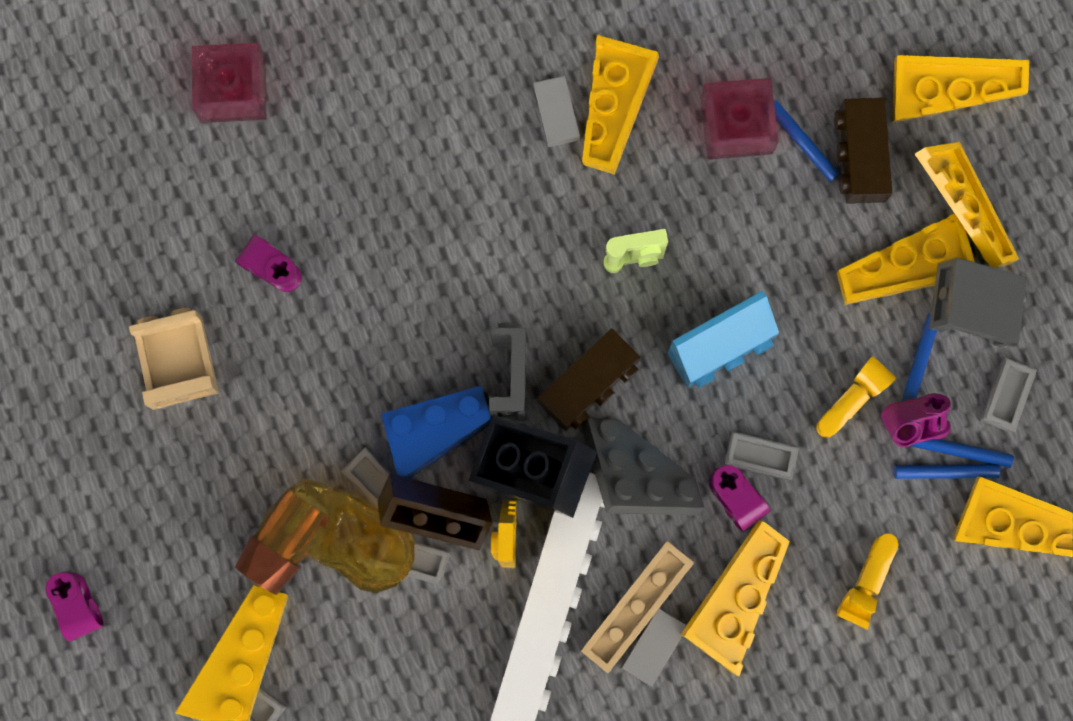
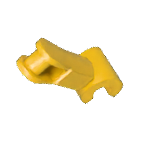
[816,356,897,438]
[837,533,899,630]

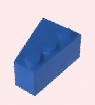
[381,386,491,479]

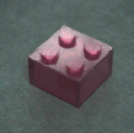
[192,43,267,123]
[700,78,779,160]

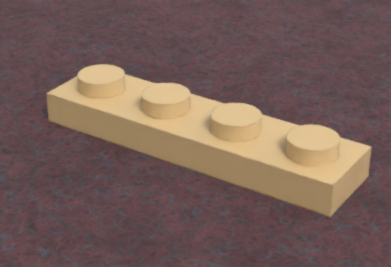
[580,541,694,673]

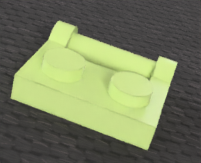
[604,229,668,273]

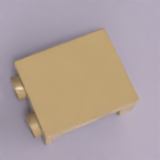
[129,308,219,410]

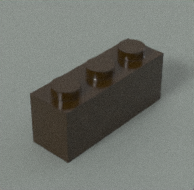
[834,97,892,204]
[537,328,640,432]
[377,473,493,550]

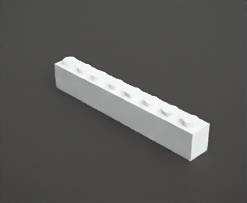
[490,473,605,721]

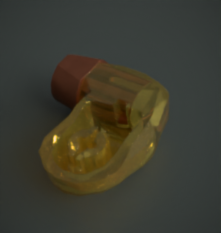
[234,478,415,595]

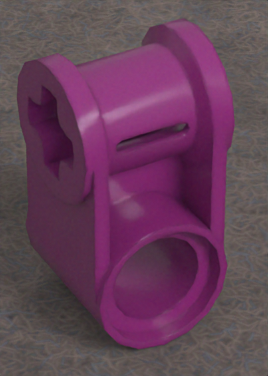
[235,234,302,292]
[881,393,951,447]
[709,465,771,532]
[45,572,104,642]

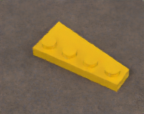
[582,35,659,175]
[892,55,1029,123]
[915,142,1019,268]
[836,213,975,305]
[953,476,1073,557]
[491,499,517,568]
[680,520,790,677]
[175,585,288,721]

